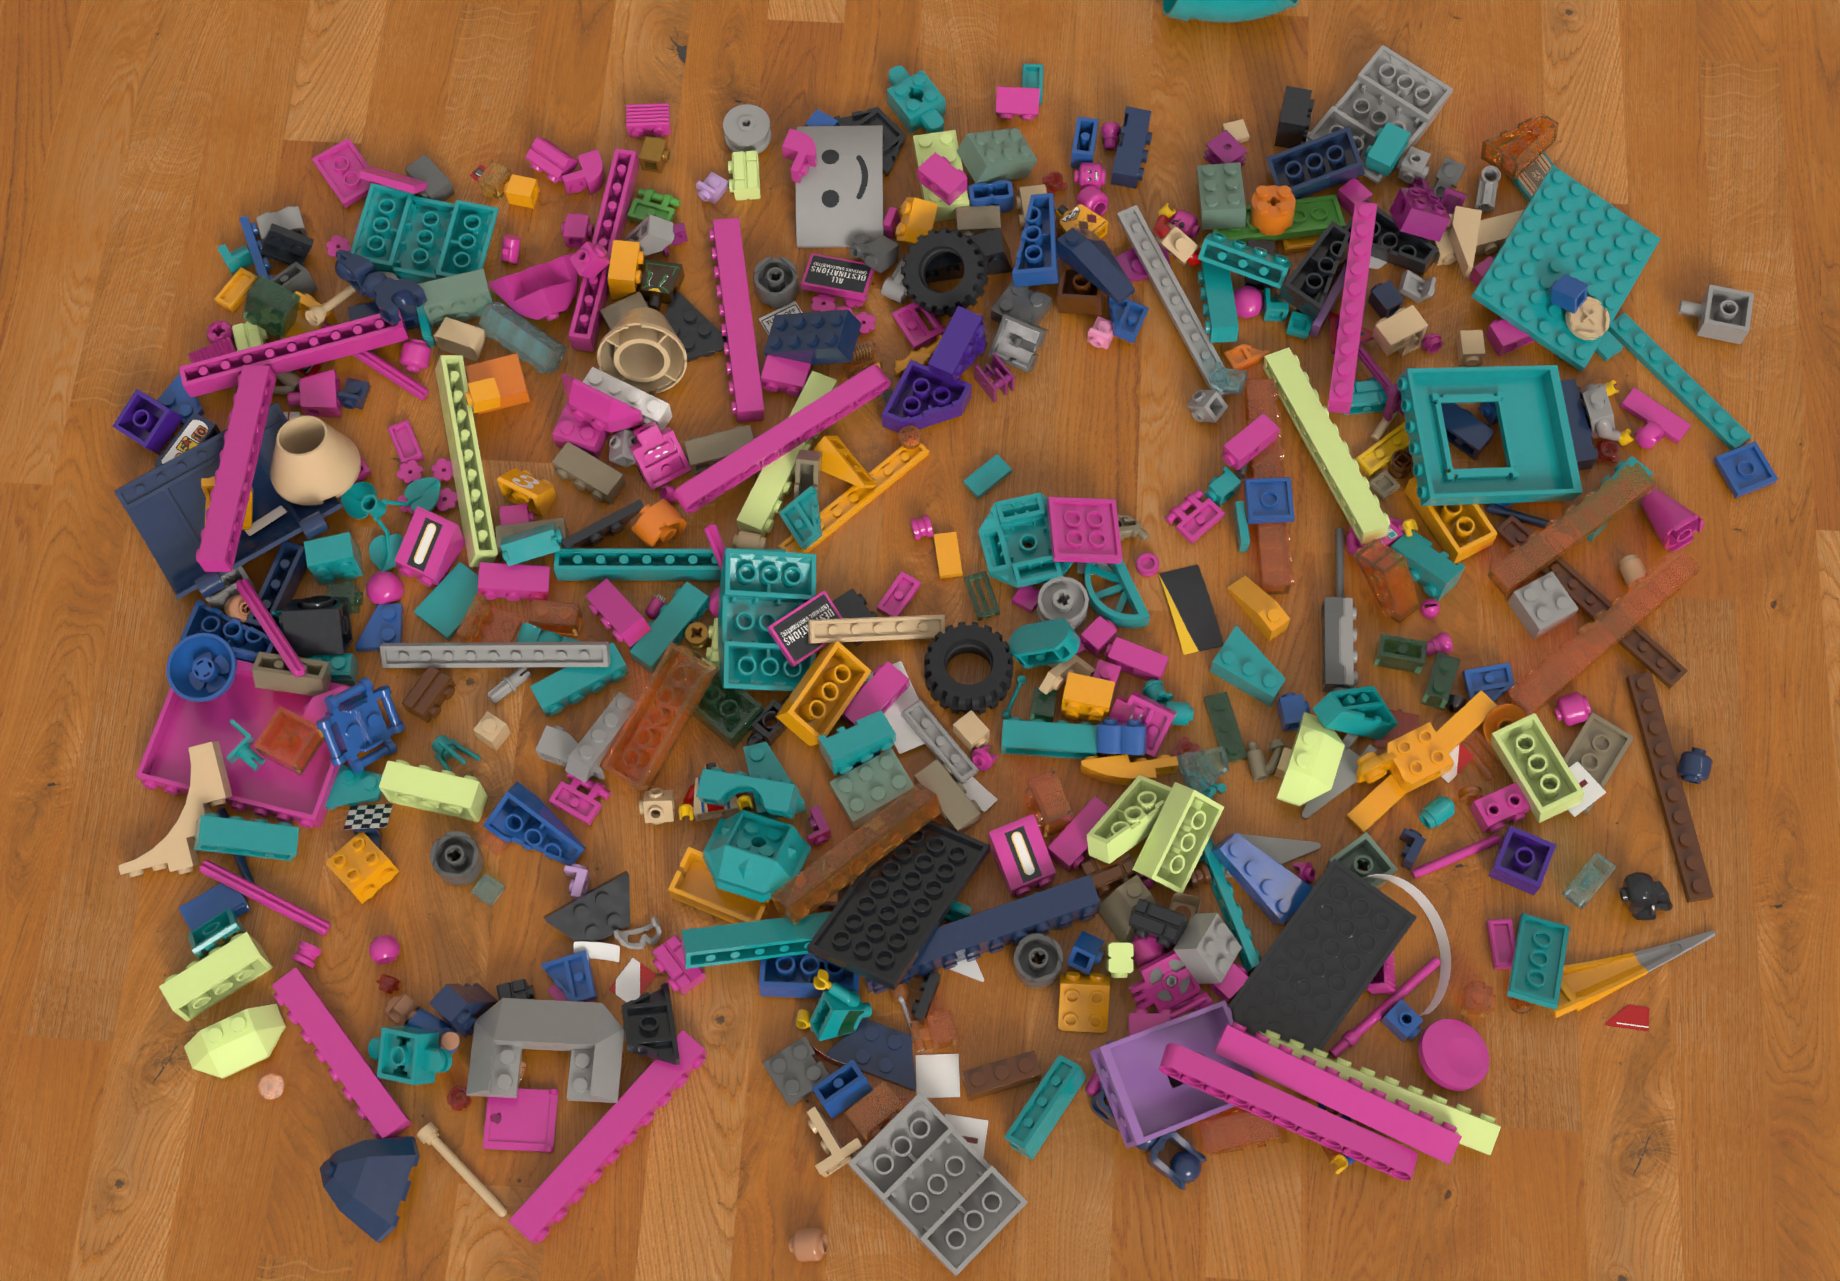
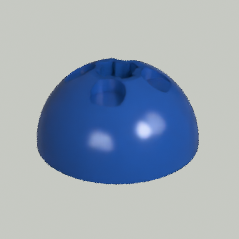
[166,633,237,702]

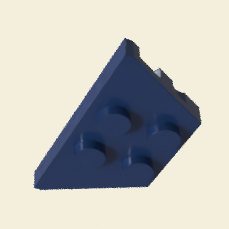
[826,1019,916,1092]

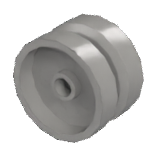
[1037,576,1089,632]

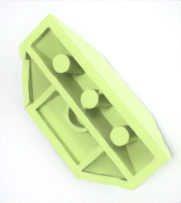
[1276,712,1345,806]
[184,1004,286,1079]

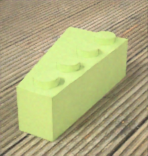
[1087,775,1172,864]

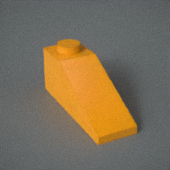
[812,436,877,488]
[1227,575,1291,642]

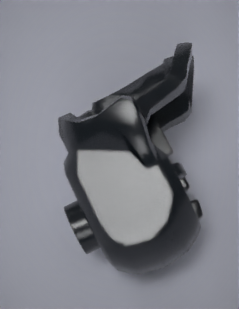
[1619,872,1673,920]

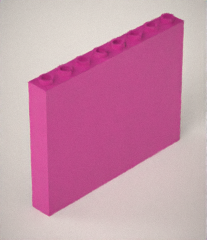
[136,660,362,828]

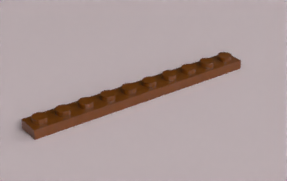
[1496,515,1688,689]
[1626,672,1714,903]

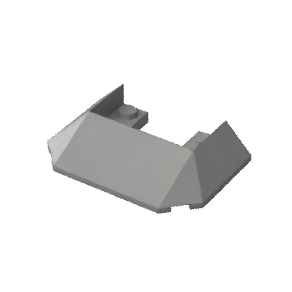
[466,998,624,1103]

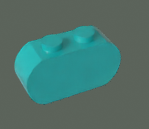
[1008,618,1080,669]

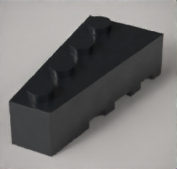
[1344,201,1439,276]
[1278,221,1351,321]
[926,229,1013,283]

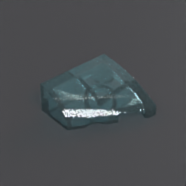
[1176,746,1229,794]

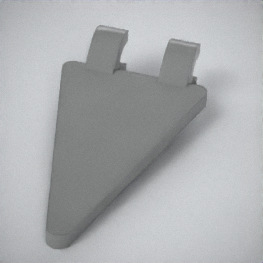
[1302,733,1377,819]
[1220,834,1321,878]

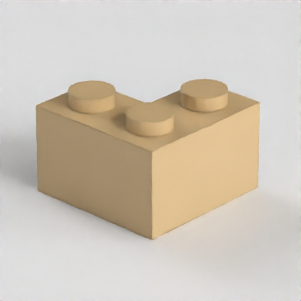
[1372,305,1428,356]

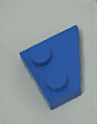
[1107,296,1149,344]
[157,373,204,425]
[355,603,403,652]
[1462,662,1515,702]
[541,950,598,1002]

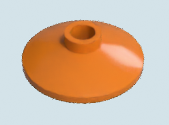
[1483,703,1527,745]

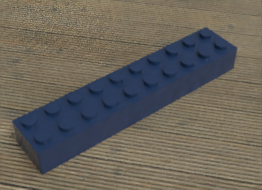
[863,875,1100,994]

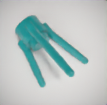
[431,735,481,772]

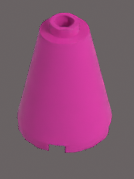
[1641,489,1704,551]

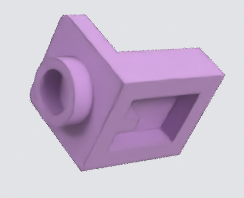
[696,172,729,204]
[564,864,591,900]

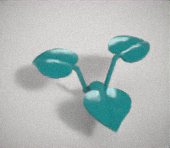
[340,477,441,571]

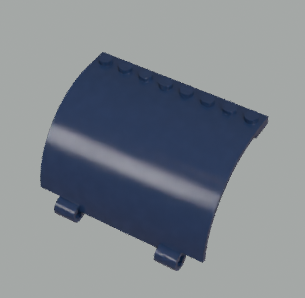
[114,402,343,599]

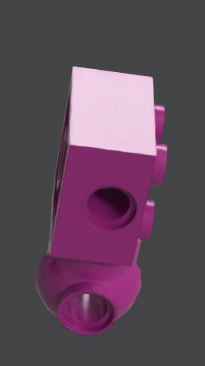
[1389,177,1451,242]

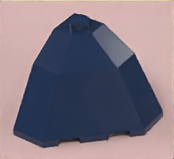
[320,1136,420,1243]

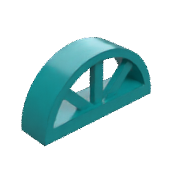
[1084,559,1150,629]

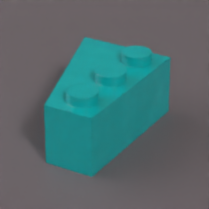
[1388,530,1466,601]
[1312,686,1398,740]
[743,742,806,819]

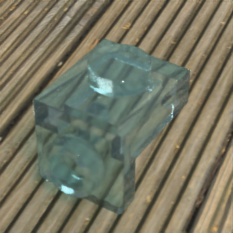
[1209,362,1247,395]

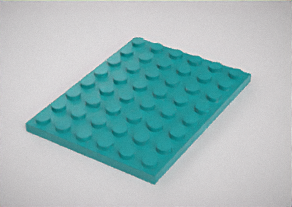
[1471,165,1661,372]

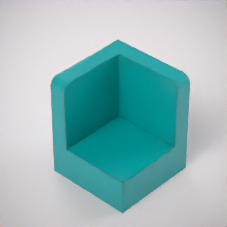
[217,244,254,275]
[1262,288,1289,321]

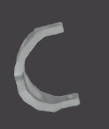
[614,917,662,950]

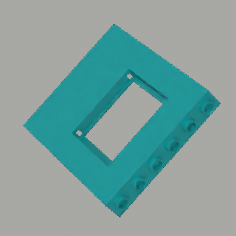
[1397,365,1583,506]

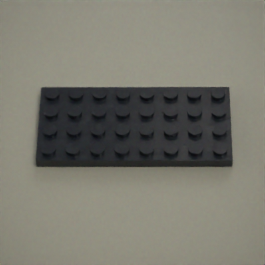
[807,810,990,991]
[1228,858,1417,1052]

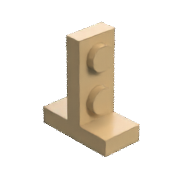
[1039,655,1096,694]
[807,1107,865,1178]

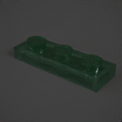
[1204,692,1247,764]

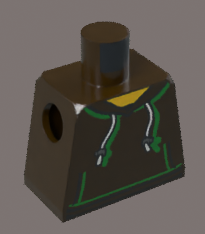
[640,259,685,311]

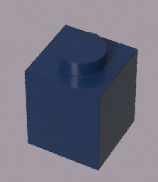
[1368,280,1405,319]

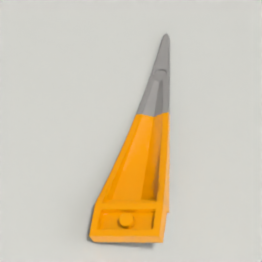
[1549,930,1715,1018]

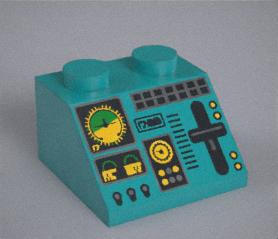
[187,907,247,960]

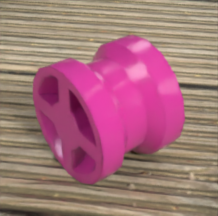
[910,514,933,541]
[291,941,322,969]

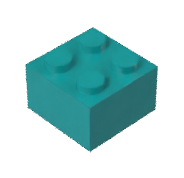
[304,532,364,585]

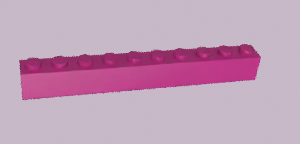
[569,148,640,352]
[1327,201,1377,414]
[709,218,764,422]
[179,309,409,398]
[196,365,276,572]
[1213,1021,1462,1164]
[509,1030,707,1245]

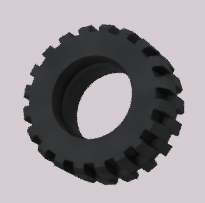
[901,228,989,316]
[924,622,1013,714]

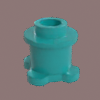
[1142,679,1173,703]

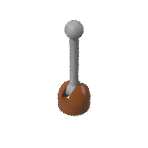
[888,983,920,1043]

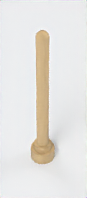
[305,285,356,326]
[417,1122,507,1217]

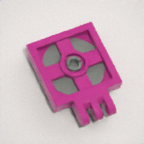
[1129,950,1202,1012]

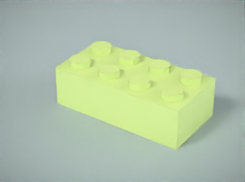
[913,130,969,222]
[1491,713,1584,823]
[379,760,488,823]
[1132,782,1224,893]
[159,932,274,1022]

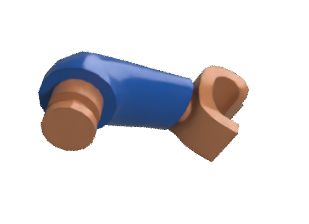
[385,993,460,1054]

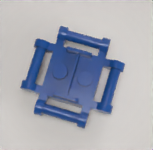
[316,677,405,774]

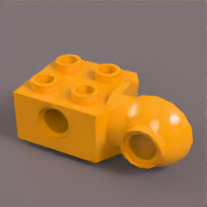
[1356,722,1454,792]

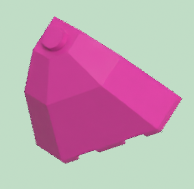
[489,253,578,321]

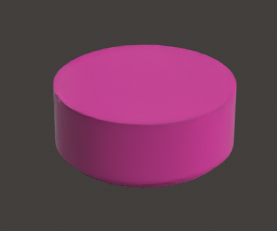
[1136,553,1159,577]

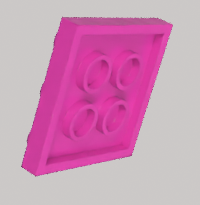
[1047,497,1123,564]

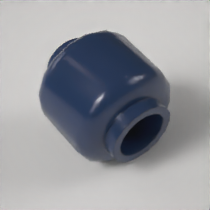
[1678,747,1713,784]

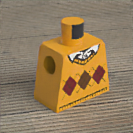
[1056,204,1108,239]

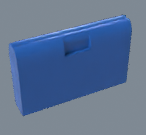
[179,883,251,931]

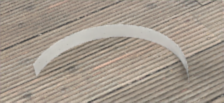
[1363,874,1451,1016]

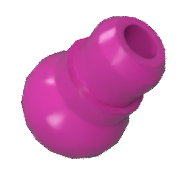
[1101,122,1121,151]
[1422,632,1453,656]

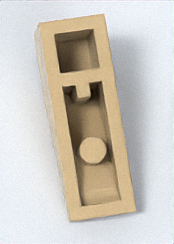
[1447,206,1482,278]

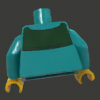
[796,970,872,1041]

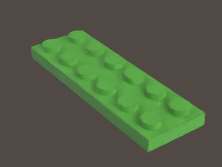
[1211,194,1346,244]

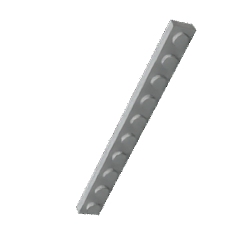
[1116,205,1236,397]
[380,642,611,668]

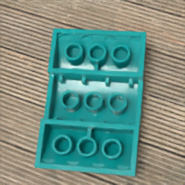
[351,183,499,283]
[718,548,816,692]

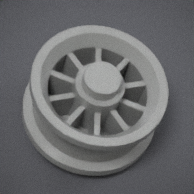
[723,104,771,154]

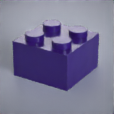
[112,389,183,455]
[1488,825,1556,895]

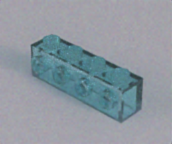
[478,302,566,374]

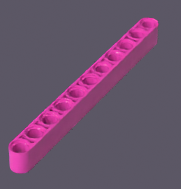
[673,364,891,514]
[1159,1043,1418,1181]

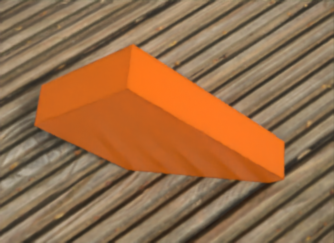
[1223,344,1270,373]

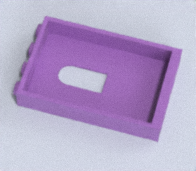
[1089,1000,1258,1149]

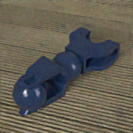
[335,249,427,326]
[1091,1089,1207,1190]

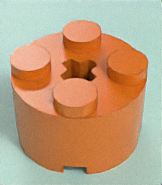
[1250,185,1296,236]
[632,499,687,549]

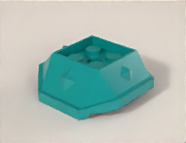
[978,492,1074,588]
[703,810,811,902]

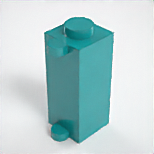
[500,522,564,566]

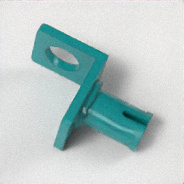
[226,719,265,771]

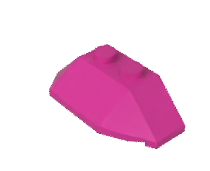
[561,373,644,433]

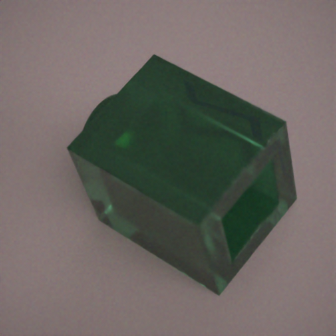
[1029,687,1058,723]

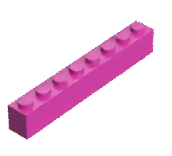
[272,967,412,1139]

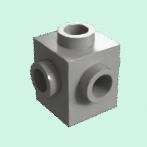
[1397,146,1431,183]
[1186,390,1228,423]
[609,429,638,468]

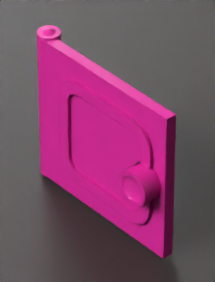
[483,1088,558,1154]

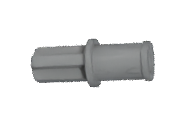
[487,667,531,703]

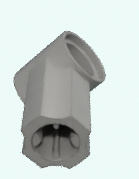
[1474,166,1501,213]
[881,260,907,303]

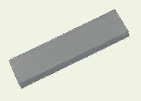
[901,700,979,784]

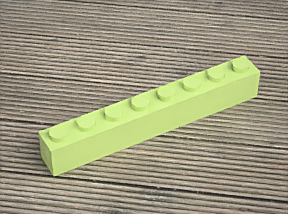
[737,371,837,537]

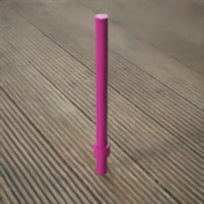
[1329,957,1441,1059]

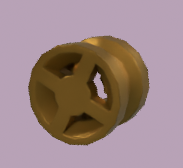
[685,622,710,650]

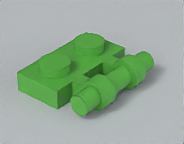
[627,188,681,223]

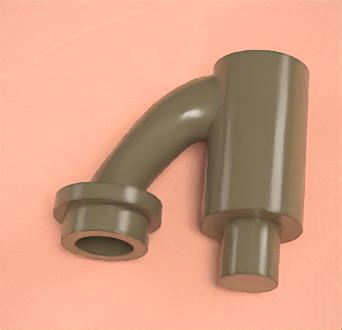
[273,371,301,395]
[1246,739,1287,782]

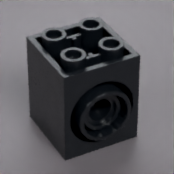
[279,595,353,656]

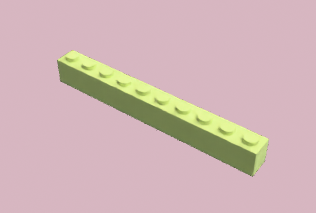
[1263,347,1390,545]
[435,355,498,567]
[1259,1029,1501,1155]

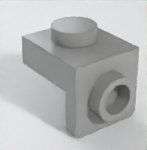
[1398,270,1436,303]

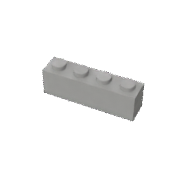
[565,692,639,783]

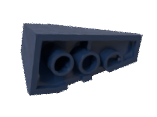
[1057,227,1135,304]

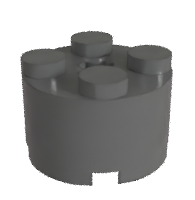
[754,256,799,310]
[430,831,484,886]
[1013,933,1063,989]

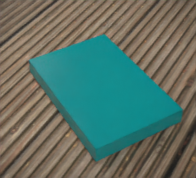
[413,562,487,641]

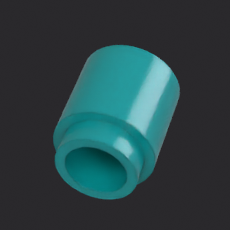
[1160,701,1194,726]
[1418,795,1455,829]

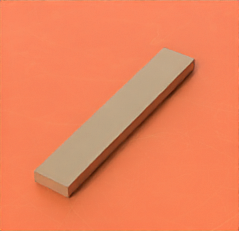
[808,615,945,644]

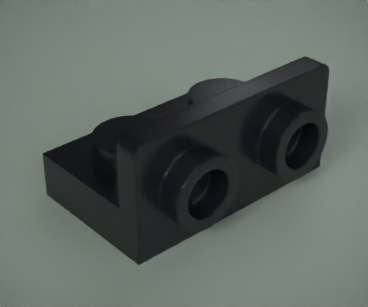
[260,223,314,267]

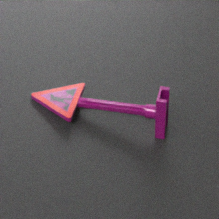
[1329,312,1405,422]

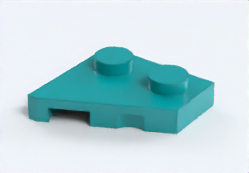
[779,486,822,550]
[325,764,382,810]

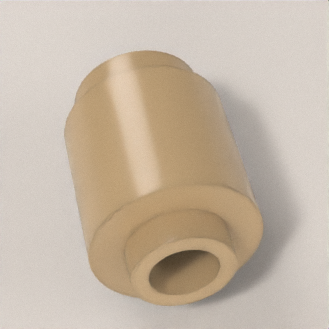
[732,530,767,549]
[1619,555,1650,590]

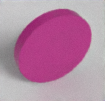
[1418,1019,1489,1091]

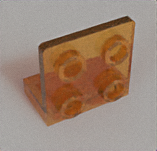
[456,593,522,643]

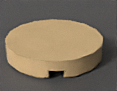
[1565,297,1610,340]

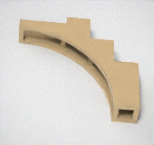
[118,741,233,877]

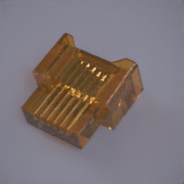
[842,340,883,380]

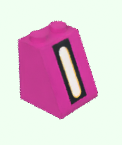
[395,506,465,587]
[988,814,1056,897]

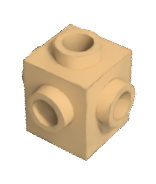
[639,788,675,825]

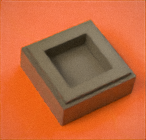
[1369,470,1401,502]

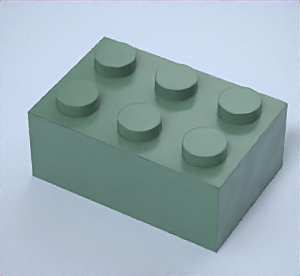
[957,128,1038,183]
[1197,163,1246,230]
[418,269,496,328]
[829,748,916,830]

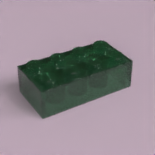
[661,649,763,749]

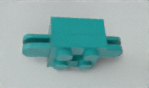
[887,66,946,134]
[368,1025,452,1085]

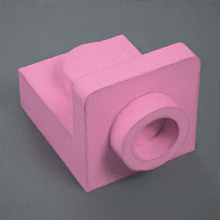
[1087,316,1114,349]

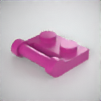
[892,302,946,351]

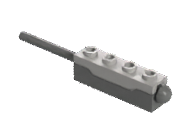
[1321,528,1358,692]

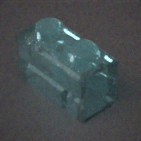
[1562,852,1616,910]

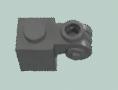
[1431,157,1466,201]
[849,234,899,273]

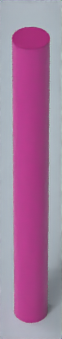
[1410,834,1501,879]

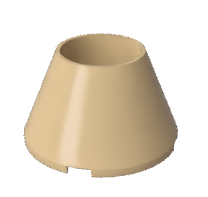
[597,307,687,394]
[270,416,361,505]

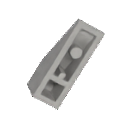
[622,215,674,256]
[535,725,605,781]

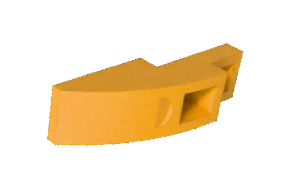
[1080,754,1178,786]

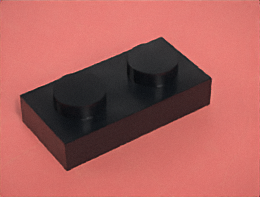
[911,971,941,1025]

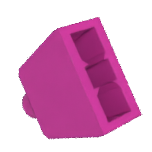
[287,370,342,418]

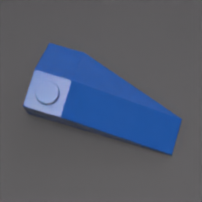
[483,781,586,866]

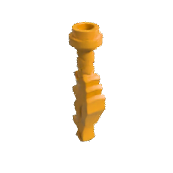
[894,334,943,377]

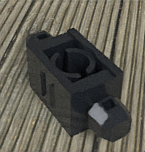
[747,695,790,746]

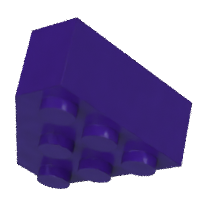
[928,306,988,382]
[882,360,972,435]

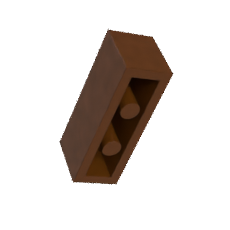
[962,1050,1041,1101]

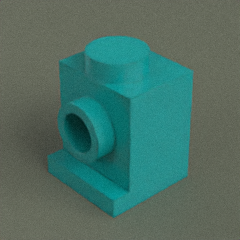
[1204,466,1241,507]

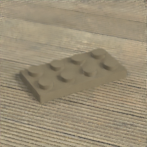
[1563,712,1634,815]

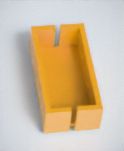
[668,847,777,924]

